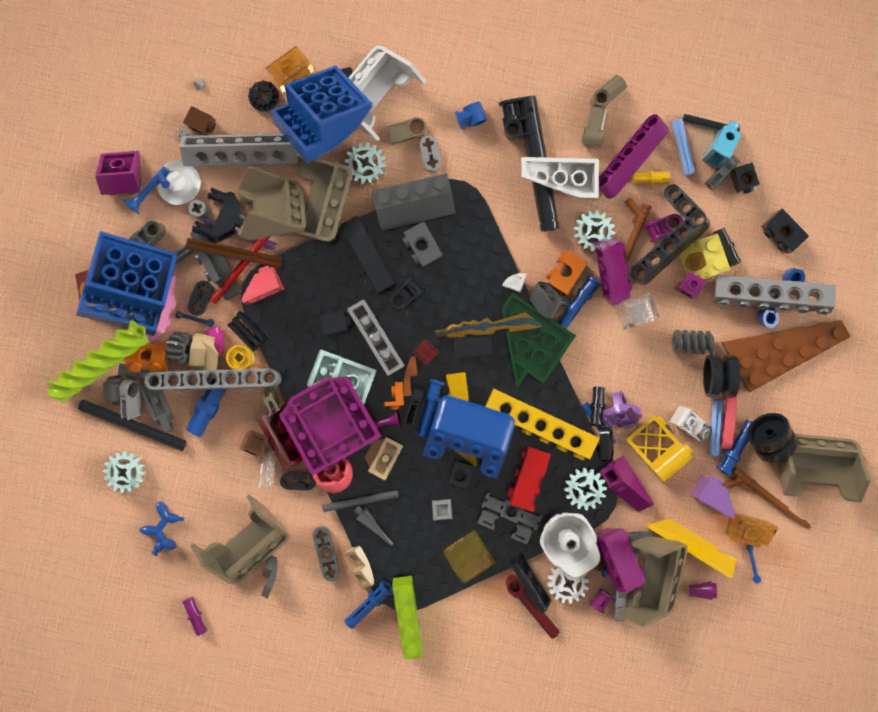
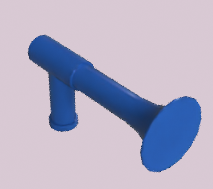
[124,166,170,214]

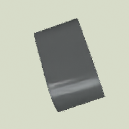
[530,281,571,319]

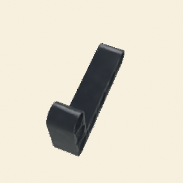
[631,184,710,285]

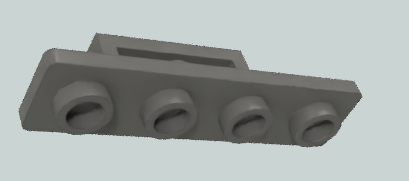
[190,232,242,300]

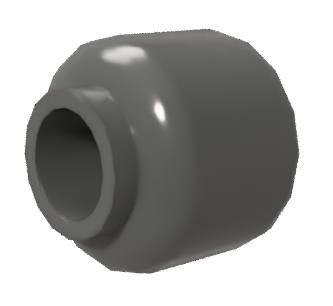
[103,375,129,405]

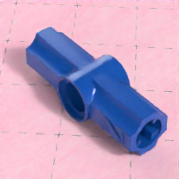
[186,378,226,437]

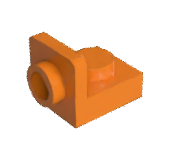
[384,382,405,410]

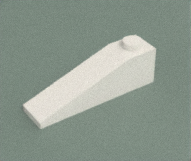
[521,157,599,198]

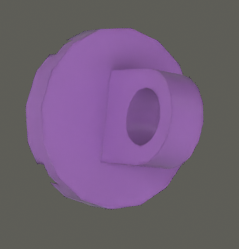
[603,391,642,428]

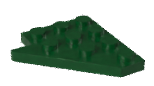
[501,292,576,386]

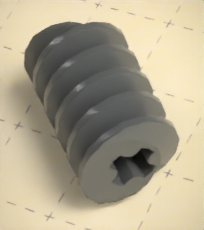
[672,330,714,355]

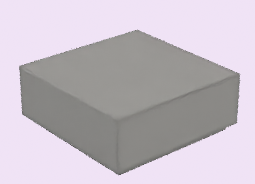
[432,499,453,520]

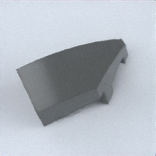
[261,555,277,599]

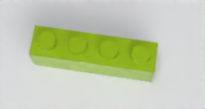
[393,576,423,660]

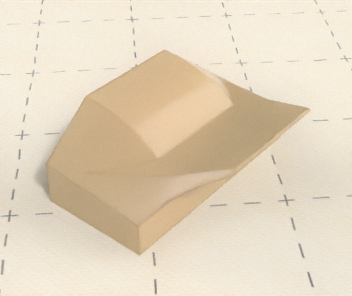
[189,333,219,371]
[365,437,403,480]

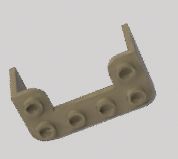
[290,153,352,242]
[779,434,871,502]

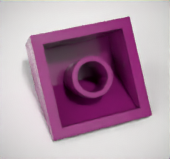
[95,151,142,195]

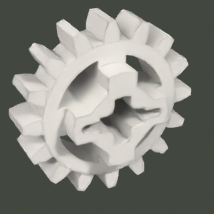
[547,566,589,604]

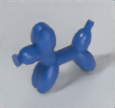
[139,501,184,556]

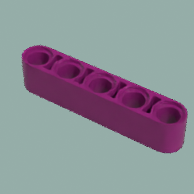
[599,114,669,199]

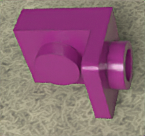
[676,272,706,299]

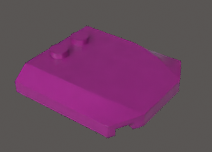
[279,377,382,476]

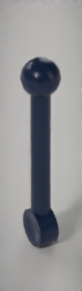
[175,311,215,327]

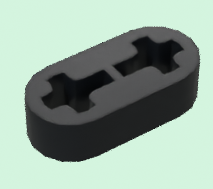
[188,280,214,316]
[599,426,614,462]
[280,472,317,491]

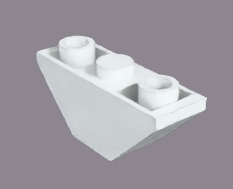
[670,406,711,443]

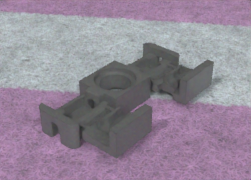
[477,493,542,544]

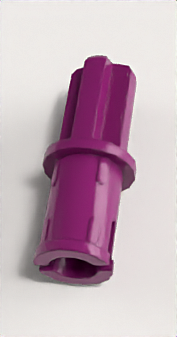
[182,597,207,636]

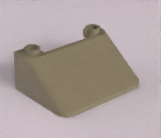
[238,166,306,240]

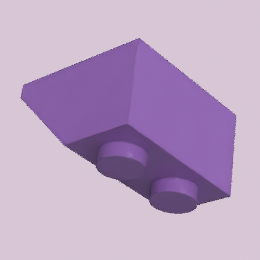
[691,475,735,518]

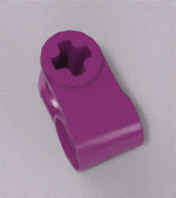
[644,214,683,243]

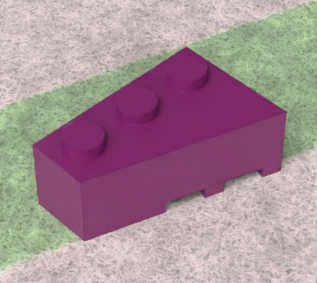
[595,528,646,593]

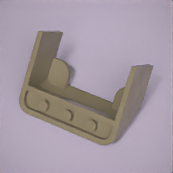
[191,495,289,585]
[617,536,688,627]

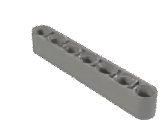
[145,369,282,391]

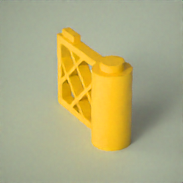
[626,415,693,483]

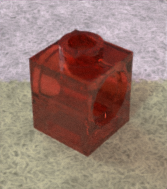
[413,338,439,365]

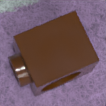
[183,106,216,135]
[239,430,269,457]

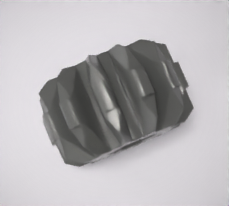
[165,332,193,364]

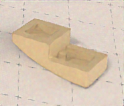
[345,546,374,588]

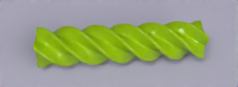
[46,320,149,403]

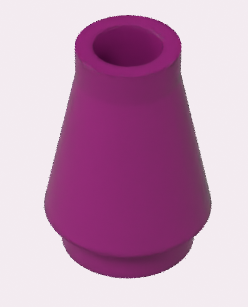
[689,581,717,600]

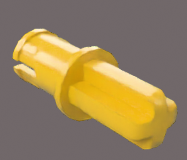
[631,170,670,185]

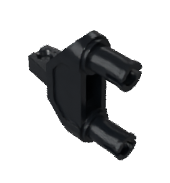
[192,187,246,243]

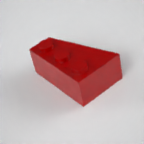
[507,445,551,512]

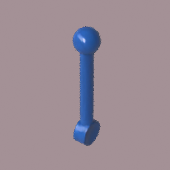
[746,544,761,583]

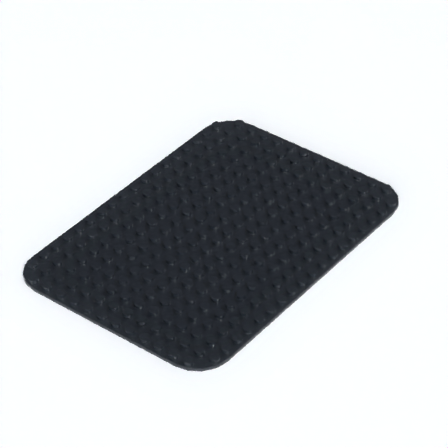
[240,179,617,610]

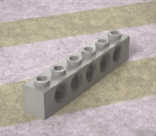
[180,133,299,167]
[713,275,836,315]

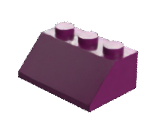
[594,238,632,306]

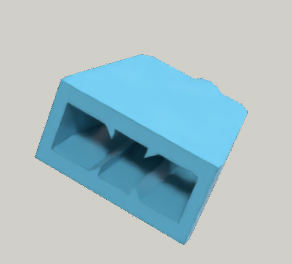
[702,121,741,169]

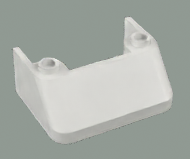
[349,46,427,141]

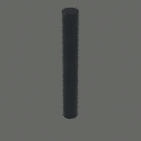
[682,113,740,132]

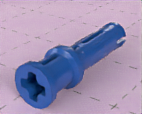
[557,275,602,329]
[416,378,447,438]
[716,419,752,476]
[344,580,394,629]

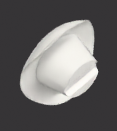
[157,161,201,205]

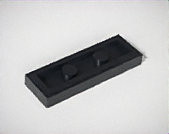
[511,554,551,613]

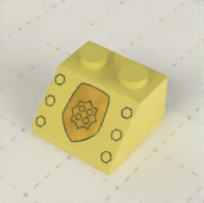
[679,233,731,279]

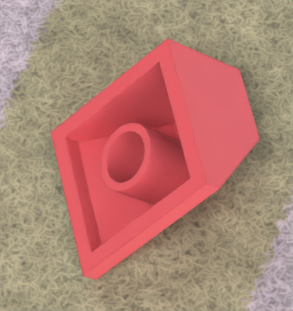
[242,265,284,305]

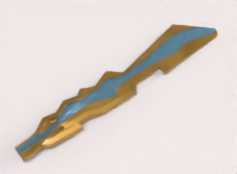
[435,312,541,338]

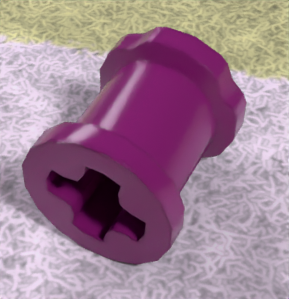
[589,588,614,614]

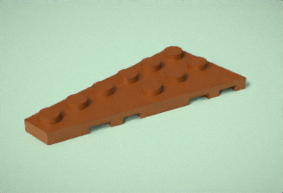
[721,320,851,392]

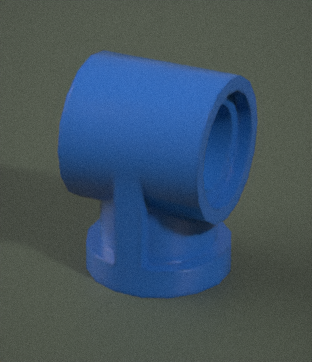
[455,102,487,130]

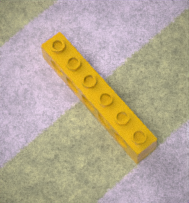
[485,389,600,461]

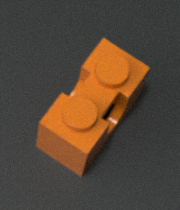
[546,250,588,295]
[125,343,169,373]

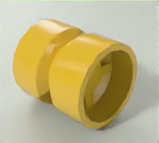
[226,345,255,370]

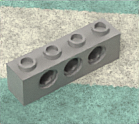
[347,299,405,376]

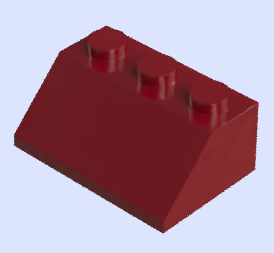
[256,402,303,470]

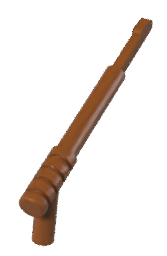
[623,198,652,263]
[722,467,811,529]

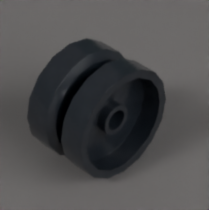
[703,355,740,397]
[747,413,798,463]

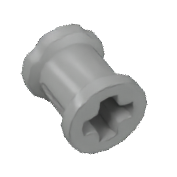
[188,200,209,219]

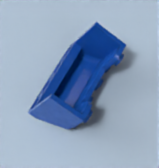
[423,395,515,479]

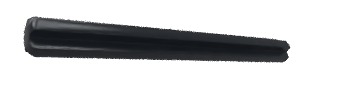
[78,400,187,451]

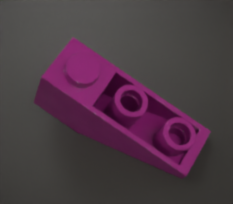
[599,455,654,512]

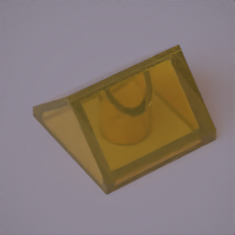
[266,46,314,92]
[443,530,496,583]

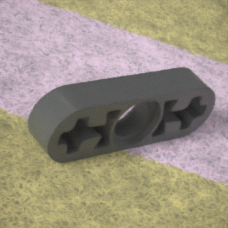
[313,526,340,581]

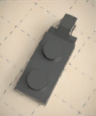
[140,379,174,433]

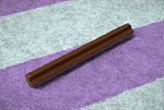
[185,238,282,268]

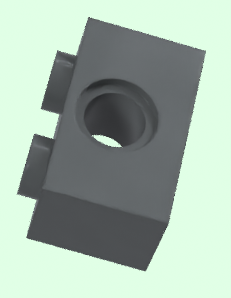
[403,222,443,268]

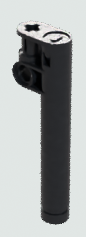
[499,96,559,232]

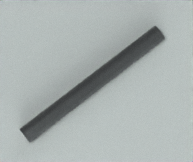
[322,490,399,512]

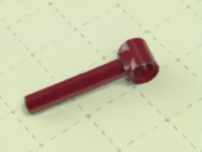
[505,574,560,639]

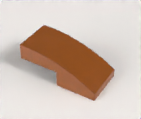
[403,356,418,396]

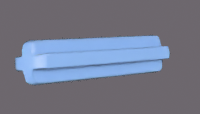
[672,119,695,175]
[709,399,725,456]

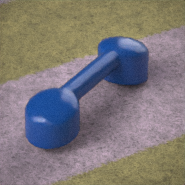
[757,268,805,328]

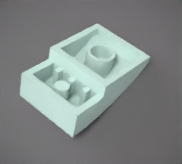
[307,349,377,404]

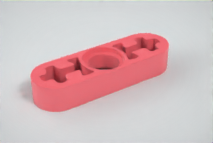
[720,397,737,450]

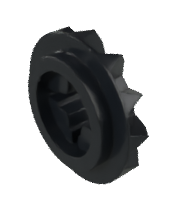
[248,80,279,111]

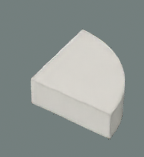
[502,273,527,293]

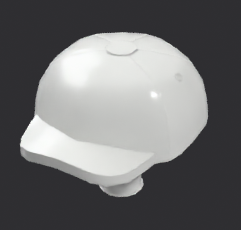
[540,512,600,577]

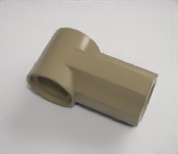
[590,74,628,108]
[581,107,607,147]

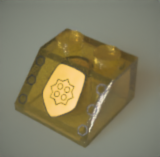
[725,512,779,548]

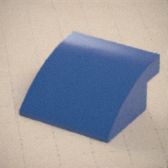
[271,65,373,163]
[76,231,177,336]

